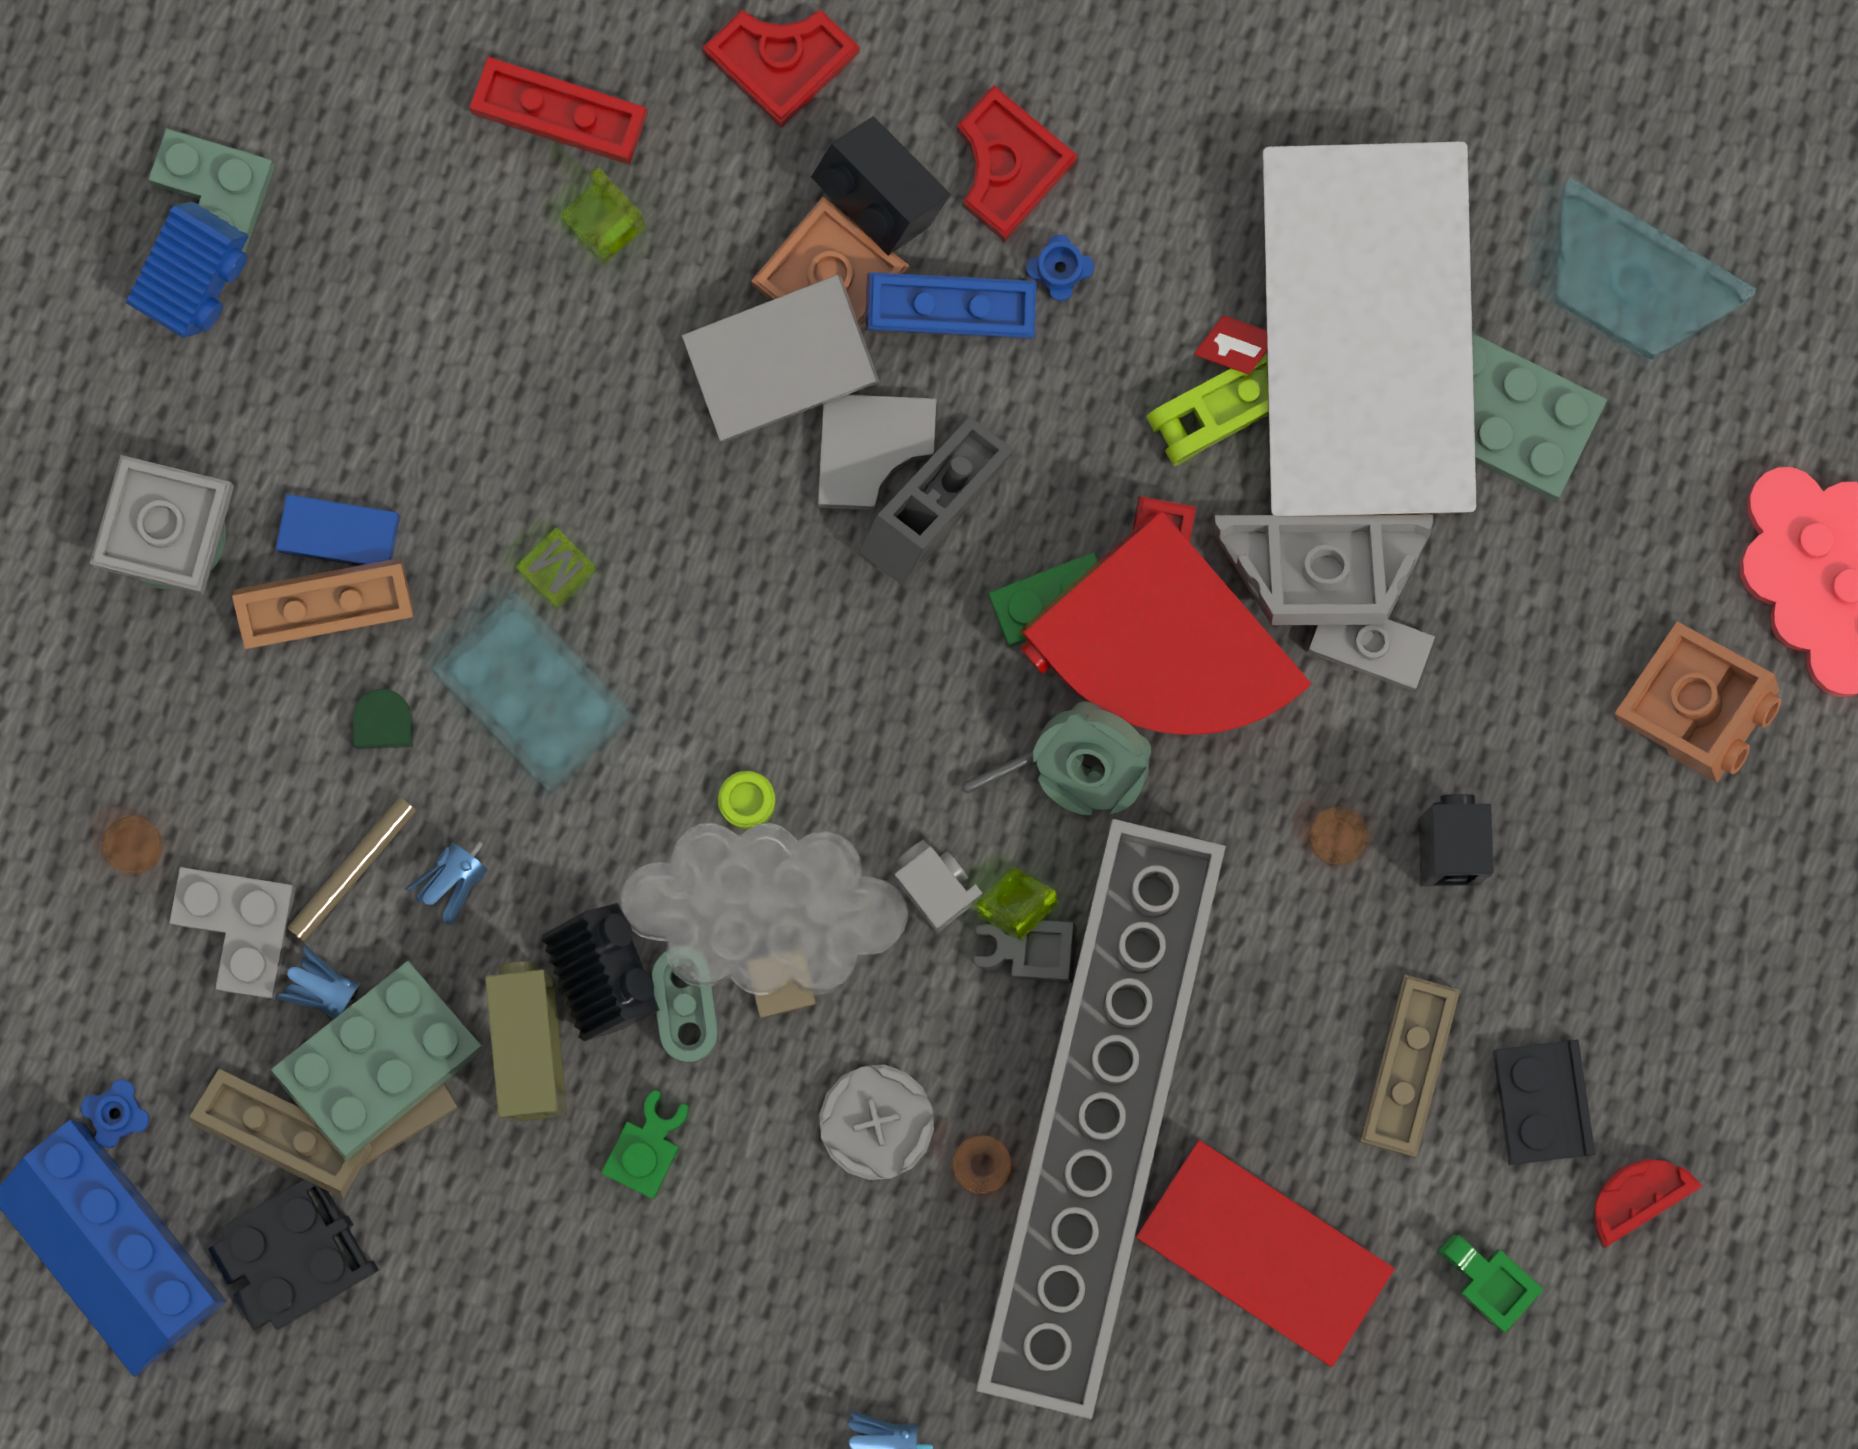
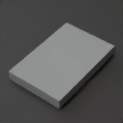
[682,275,880,442]

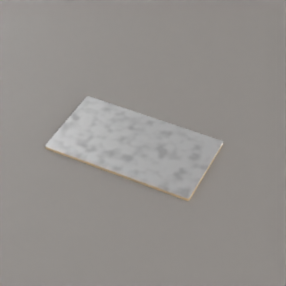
[1263,142,1476,517]

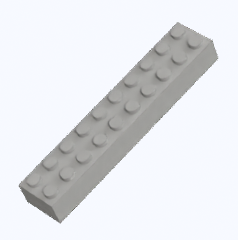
[975,819,1226,1419]

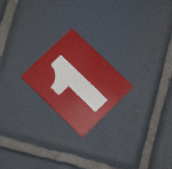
[1193,315,1267,375]

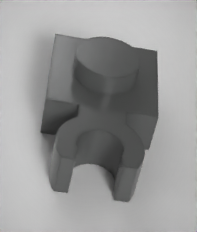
[973,919,1077,983]

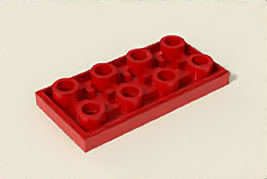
[1135,1140,1395,1367]

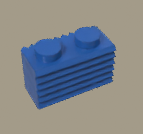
[126,202,249,338]

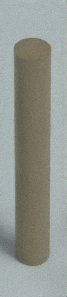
[287,796,417,942]

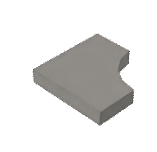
[818,395,937,511]

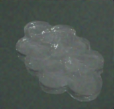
[620,823,908,995]

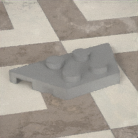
[1213,515,1433,625]

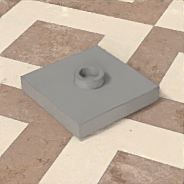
[90,455,234,595]

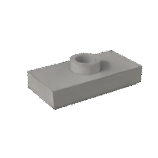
[1307,619,1435,692]

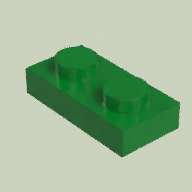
[988,552,1098,648]

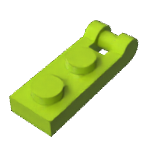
[1146,352,1269,466]

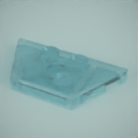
[1554,178,1757,361]

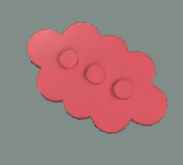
[1739,467,1858,697]

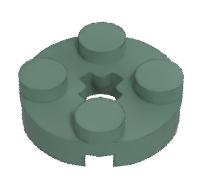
[1033,701,1151,815]

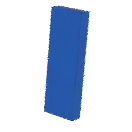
[865,272,1036,339]

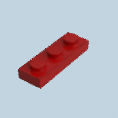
[470,57,648,165]

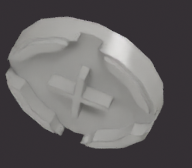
[819,1065,934,1180]

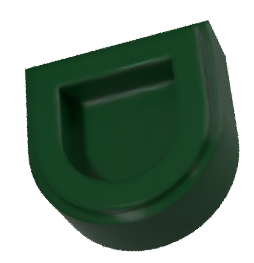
[353,689,413,749]

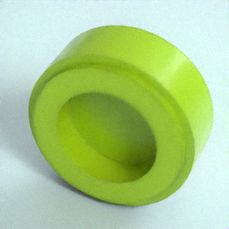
[718,771,776,830]

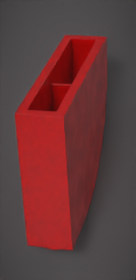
[1018,511,1312,734]

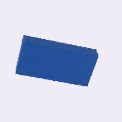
[276,494,400,566]

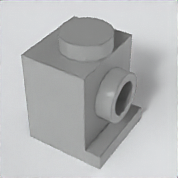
[894,840,983,933]

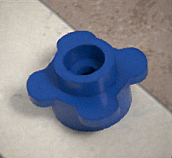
[1027,235,1094,301]
[81,1080,150,1148]

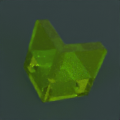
[561,167,646,264]

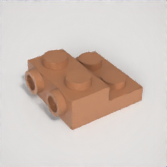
[1614,621,1782,783]

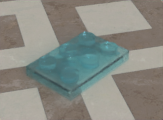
[432,592,633,794]

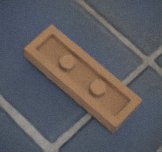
[232,558,414,649]

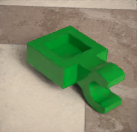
[1437,1234,1544,1333]

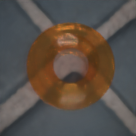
[953,1136,1011,1194]

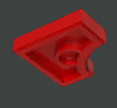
[702,9,860,128]
[957,85,1078,242]

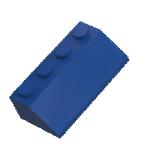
[0,1120,227,1377]

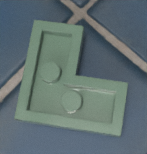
[148,128,275,253]

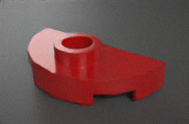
[1594,1159,1703,1248]

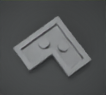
[169,867,296,1000]

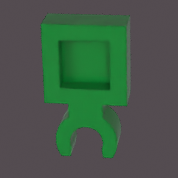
[601,1090,689,1200]

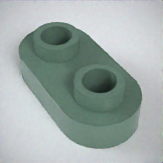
[652,947,719,1063]

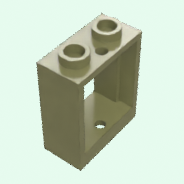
[485,961,568,1123]

